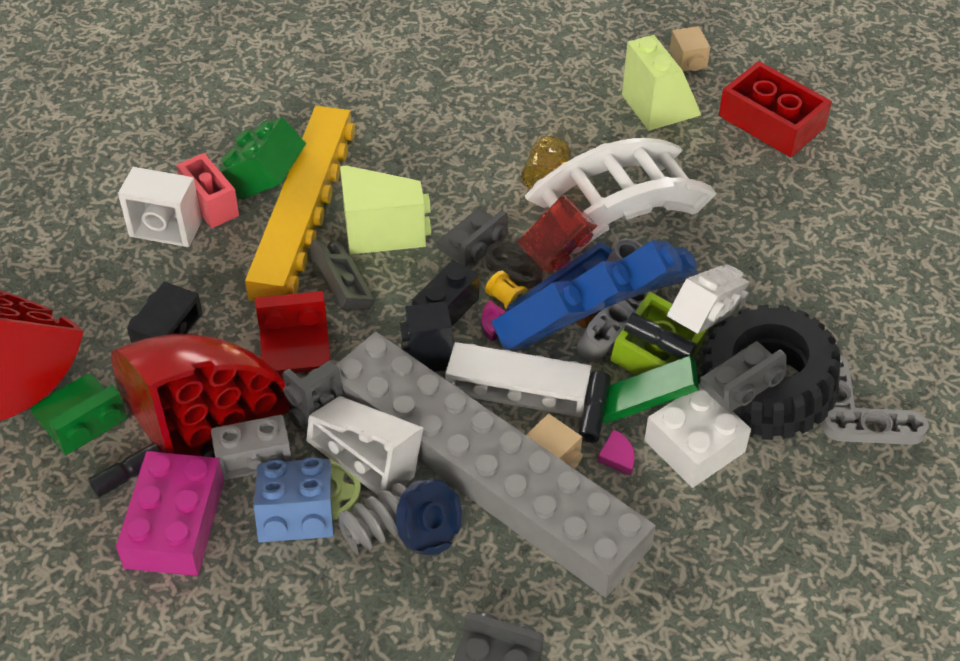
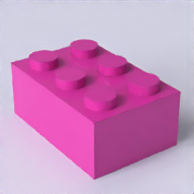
[116,451,224,576]

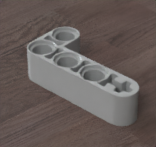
[577,238,662,362]

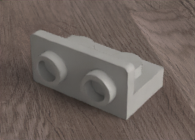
[211,415,292,480]

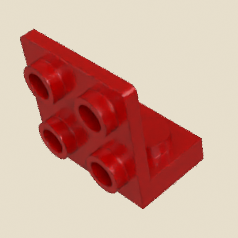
[255,291,331,375]

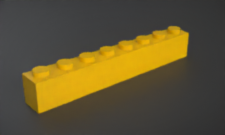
[245,105,355,302]

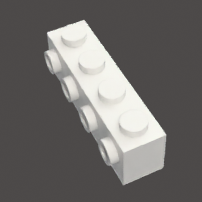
[667,264,749,334]

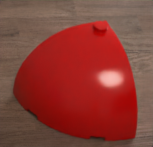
[0,290,84,421]
[111,334,290,456]

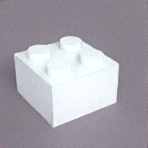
[118,167,202,247]
[644,383,751,488]

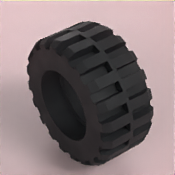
[702,305,840,440]

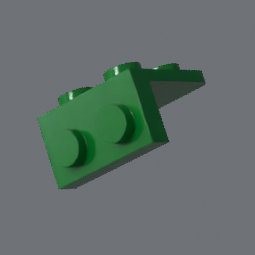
[31,374,128,456]

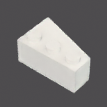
[306,396,423,495]

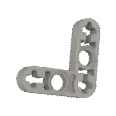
[822,355,929,445]

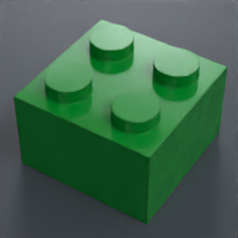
[219,117,306,199]

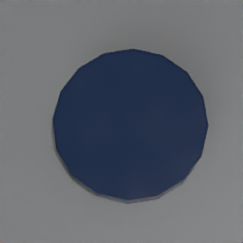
[396,479,462,555]

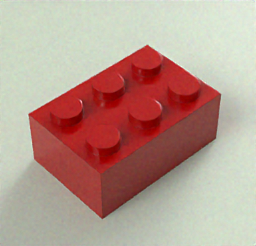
[718,61,832,158]

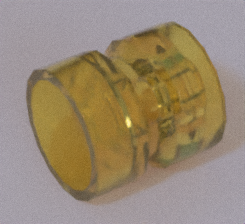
[521,136,571,189]

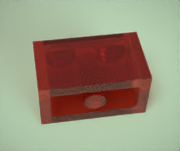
[517,195,598,272]

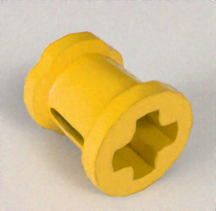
[485,270,528,311]

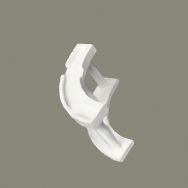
[525,138,717,254]

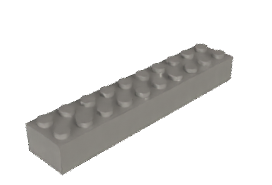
[336,331,656,598]

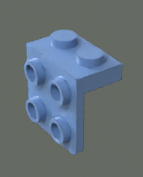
[254,457,334,543]

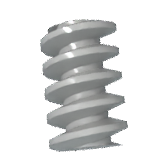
[338,483,407,556]

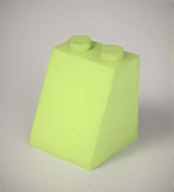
[622,35,701,131]
[340,165,431,255]

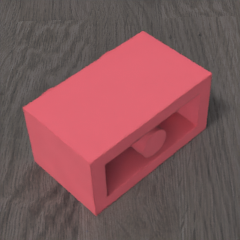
[176,153,239,229]

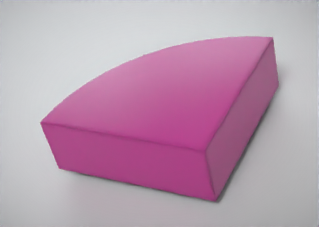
[481,300,506,342]
[598,430,635,476]

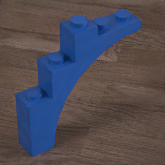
[491,240,698,351]

